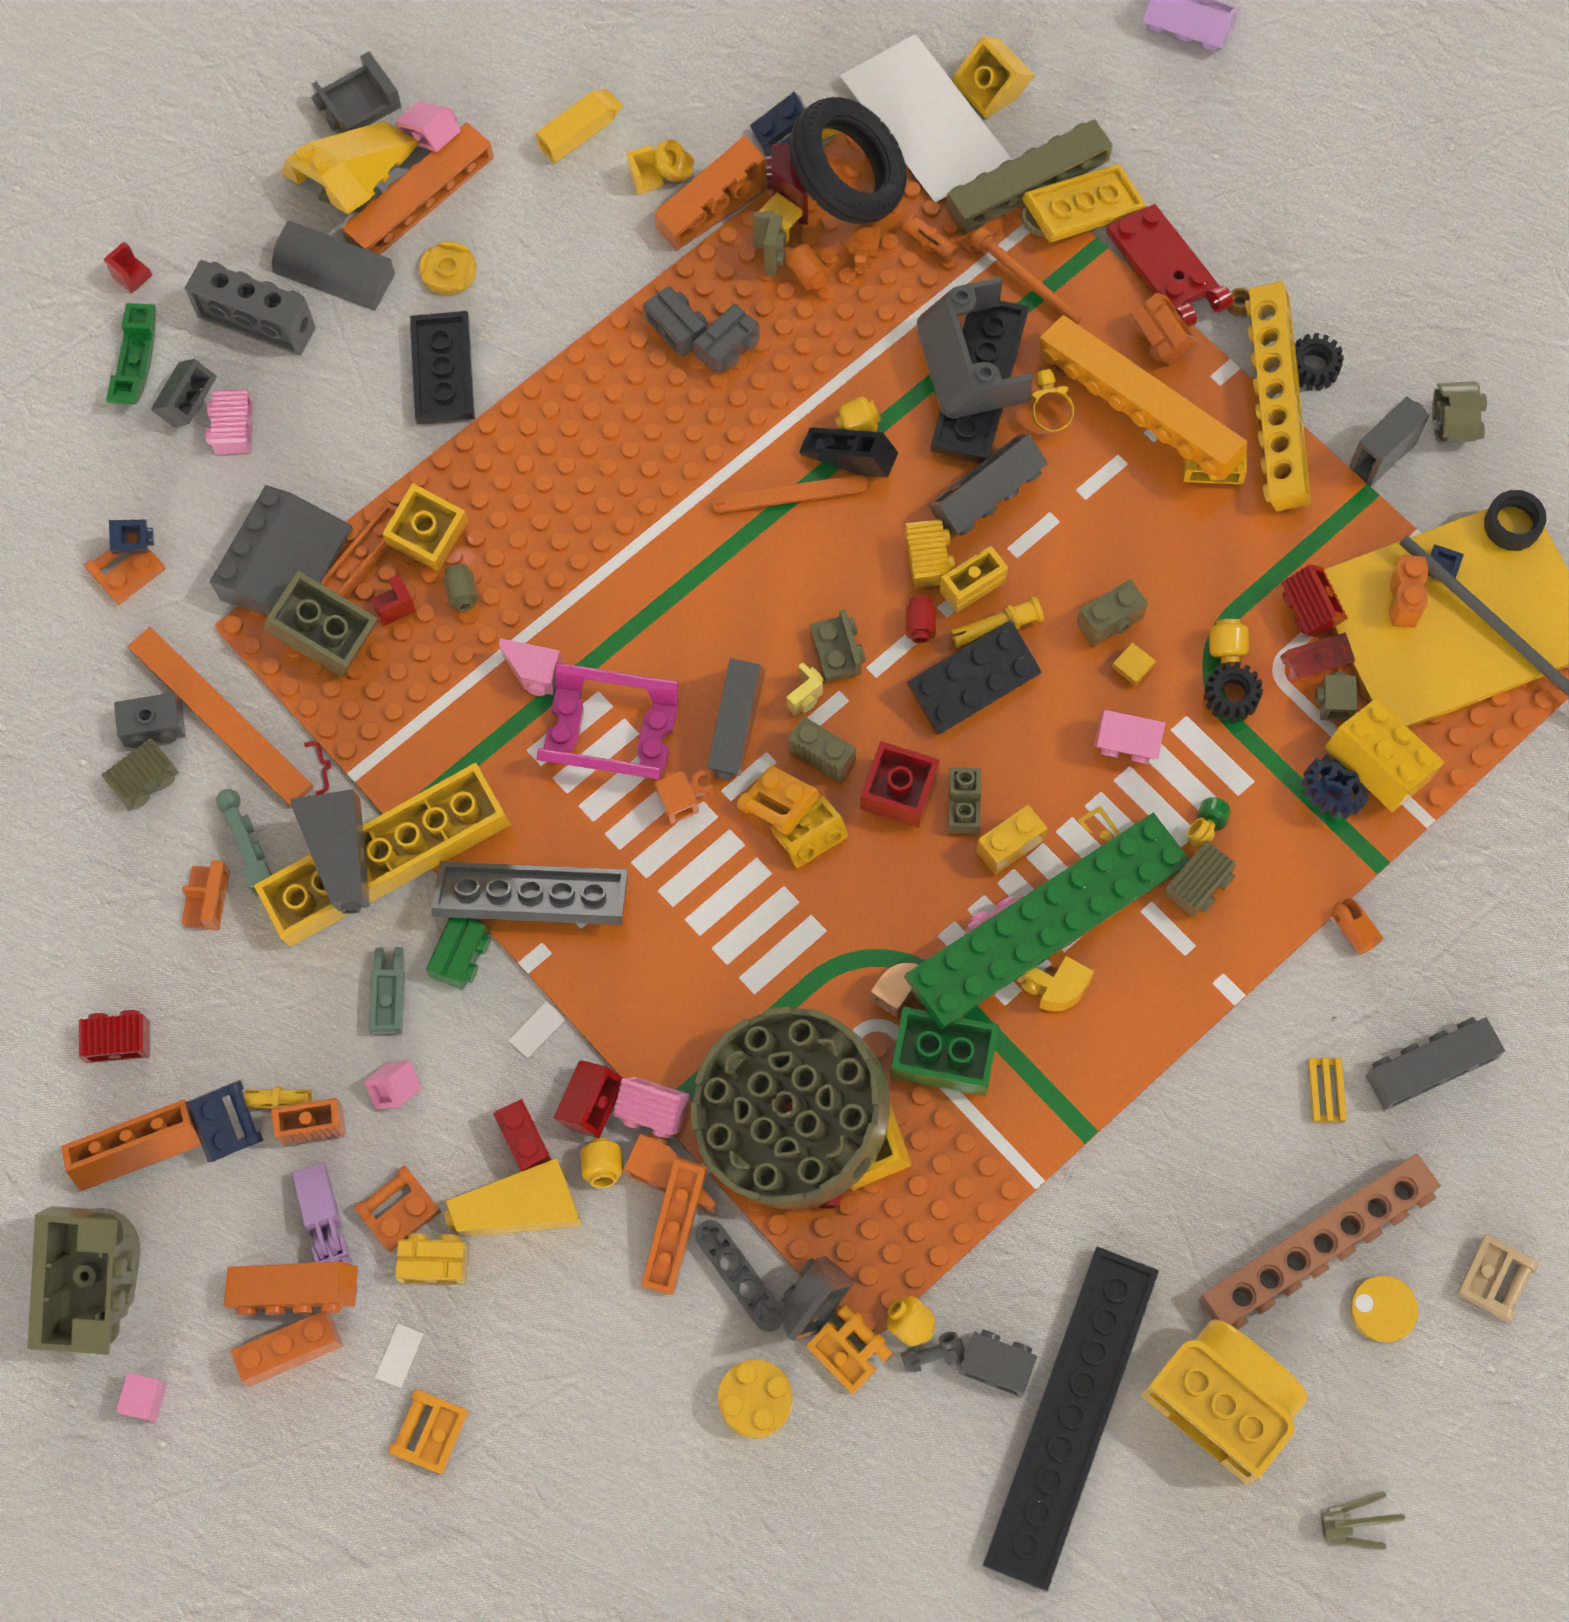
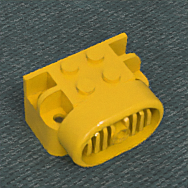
[1140,1319,1308,1485]

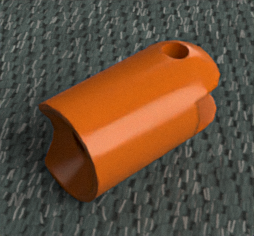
[1332,898,1384,955]

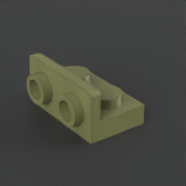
[810,609,866,683]

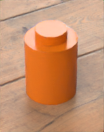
[786,244,829,290]

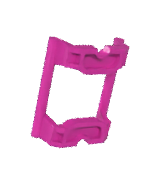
[537,663,679,780]

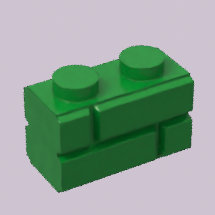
[426,917,491,990]

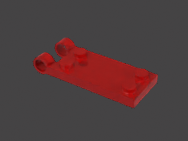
[1106,204,1233,327]

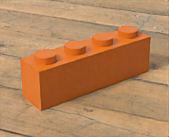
[61,1099,201,1192]
[224,1261,358,1317]

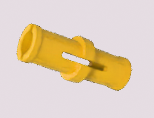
[244,1086,313,1109]

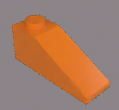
[624,1133,717,1215]

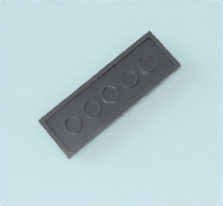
[431,862,628,925]

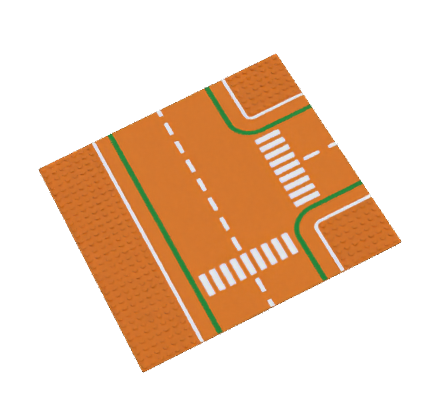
[215,132,1569,1345]

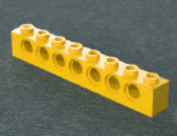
[1245,281,1312,512]

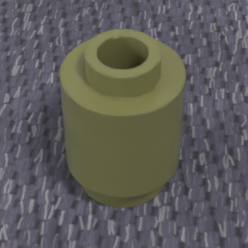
[443,564,479,611]

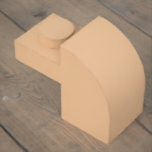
[870,963,924,1018]

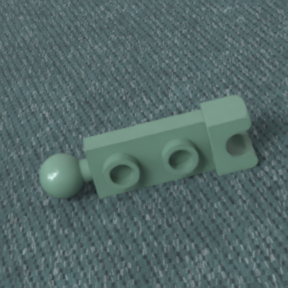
[216,789,272,897]

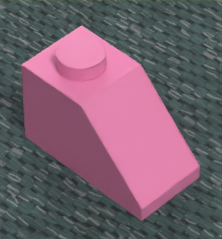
[499,638,563,696]

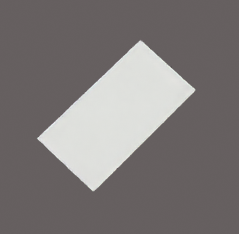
[840,34,1012,202]

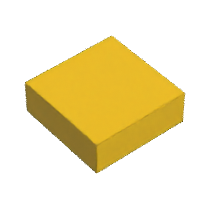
[1112,642,1156,686]

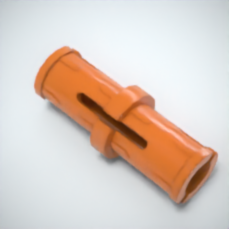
[903,214,959,262]

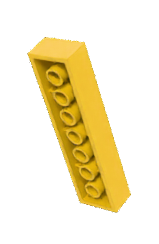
[254,763,511,947]

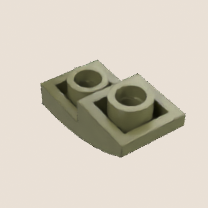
[948,767,981,834]

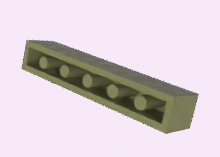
[946,119,1113,234]

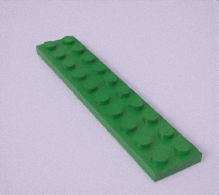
[904,812,1190,1029]

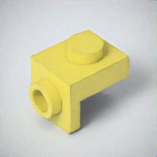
[786,662,823,717]

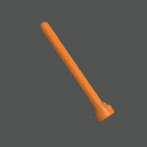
[969,226,1081,324]

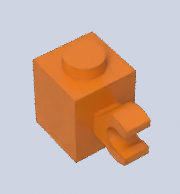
[654,770,714,824]

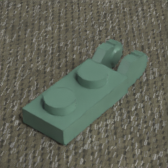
[369,947,405,1034]

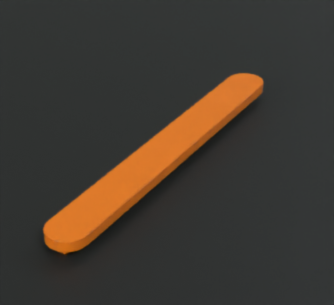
[712,475,868,513]

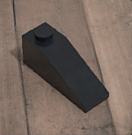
[799,427,898,478]

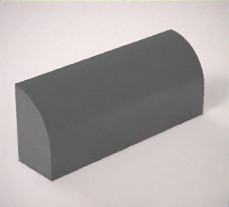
[272,220,395,311]

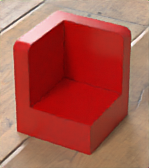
[104,241,153,294]
[371,574,416,626]

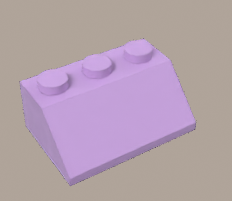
[1143,0,1240,51]

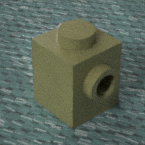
[1315,672,1357,721]

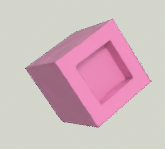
[364,1060,421,1109]
[116,1373,167,1423]

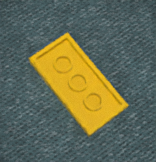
[1022,163,1147,243]

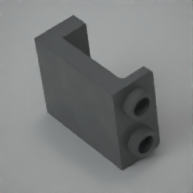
[311,51,402,133]

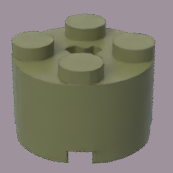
[1432,381,1487,443]

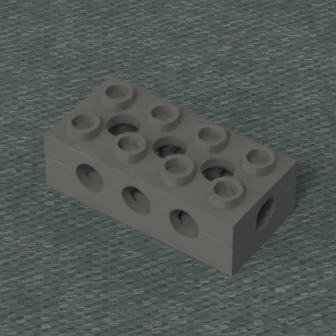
[185,259,316,356]

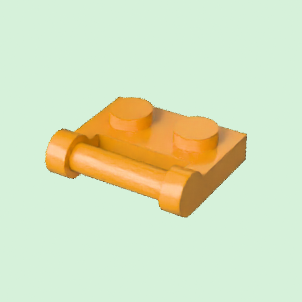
[737,765,820,835]
[387,1389,470,1475]

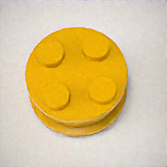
[718,1359,793,1439]

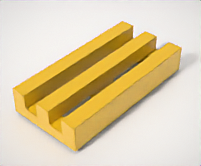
[1307,1057,1347,1123]

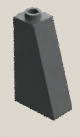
[707,658,765,780]
[290,789,370,914]

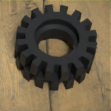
[1295,333,1344,391]
[1204,662,1263,722]

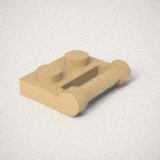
[1456,1234,1539,1323]

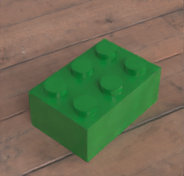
[890,1007,999,1096]

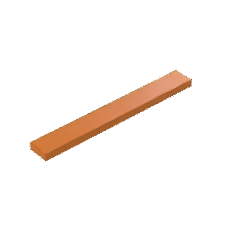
[127,627,314,808]

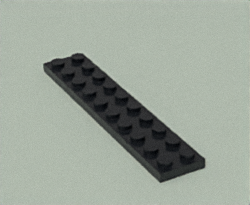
[982,1246,1159,1592]

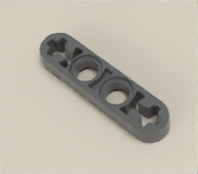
[696,1220,782,1332]

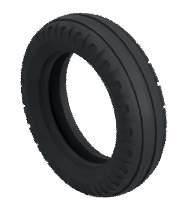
[790,97,907,224]

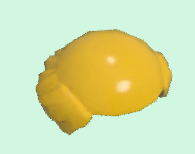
[654,139,695,182]

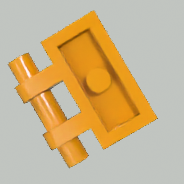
[806,1305,893,1395]

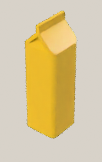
[535,88,624,164]

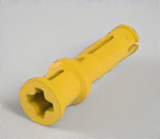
[950,596,1044,648]

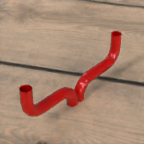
[304,741,331,795]

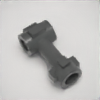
[901,1331,966,1373]

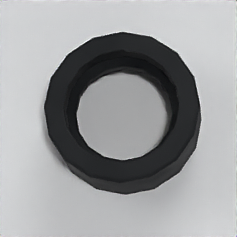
[1484,490,1547,551]

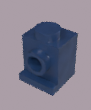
[109,519,154,554]

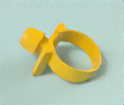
[1030,369,1074,432]

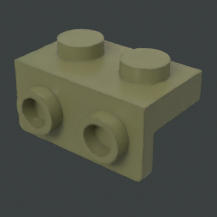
[753,211,786,277]

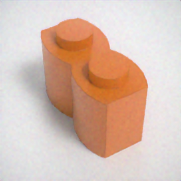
[1389,555,1428,628]

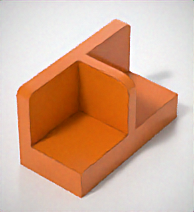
[182,860,230,930]

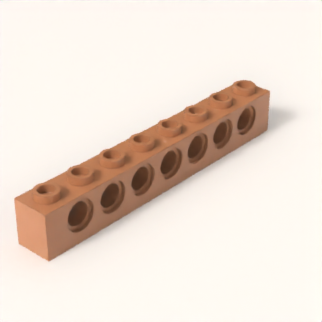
[1198,1153,1441,1329]

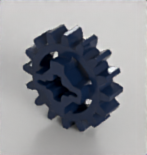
[1301,754,1370,819]

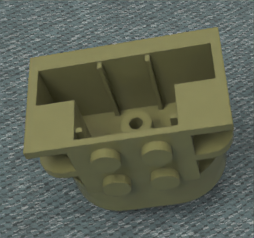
[27,1206,140,1355]

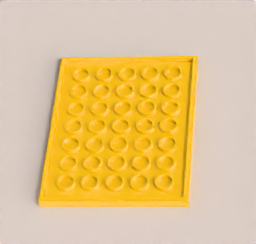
[1324,507,1569,728]

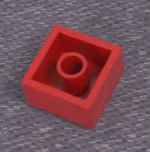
[860,741,940,828]

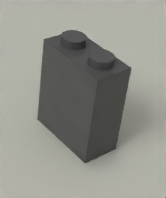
[1349,396,1430,487]

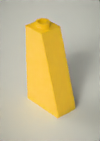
[444,1158,582,1237]

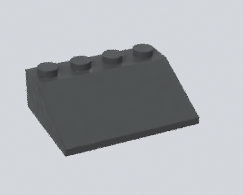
[209,485,353,616]

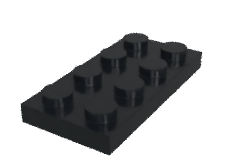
[410,311,475,424]
[906,620,1042,735]

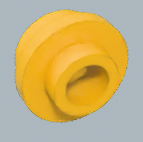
[1186,817,1215,848]

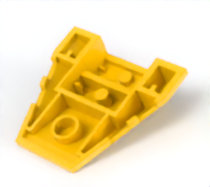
[281,121,419,215]

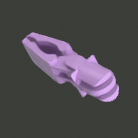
[292,1162,359,1293]

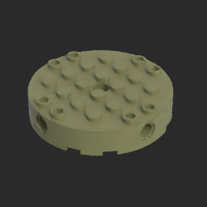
[691,1006,890,1209]

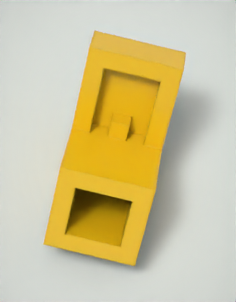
[1017,956,1094,1012]

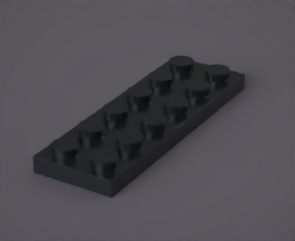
[930,300,1029,463]

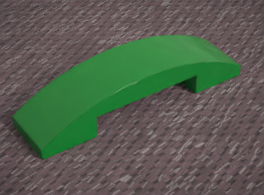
[106,303,156,404]

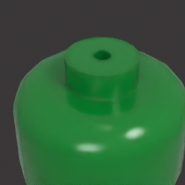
[1197,797,1231,831]

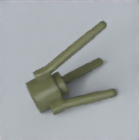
[1321,1492,1406,1550]

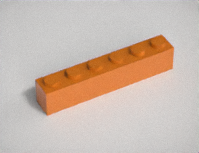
[342,122,494,255]

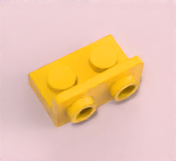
[771,796,848,868]

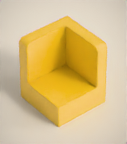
[626,145,664,195]
[759,192,803,245]

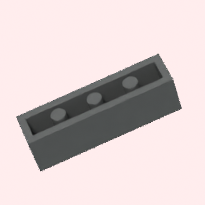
[928,434,1048,536]
[1366,1017,1505,1111]

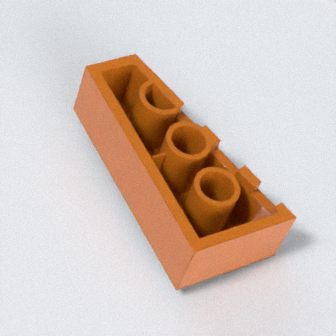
[654,135,767,251]

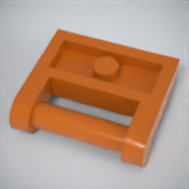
[84,533,166,606]
[353,1165,441,1253]

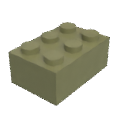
[263,571,378,678]

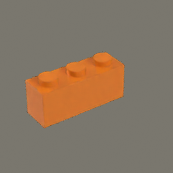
[230,1312,343,1387]

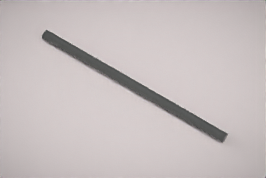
[1399,535,1569,697]

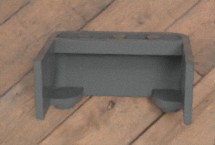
[916,277,1033,418]

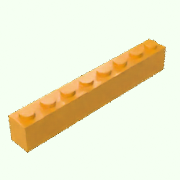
[1040,315,1247,481]

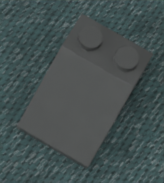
[779,1256,856,1342]

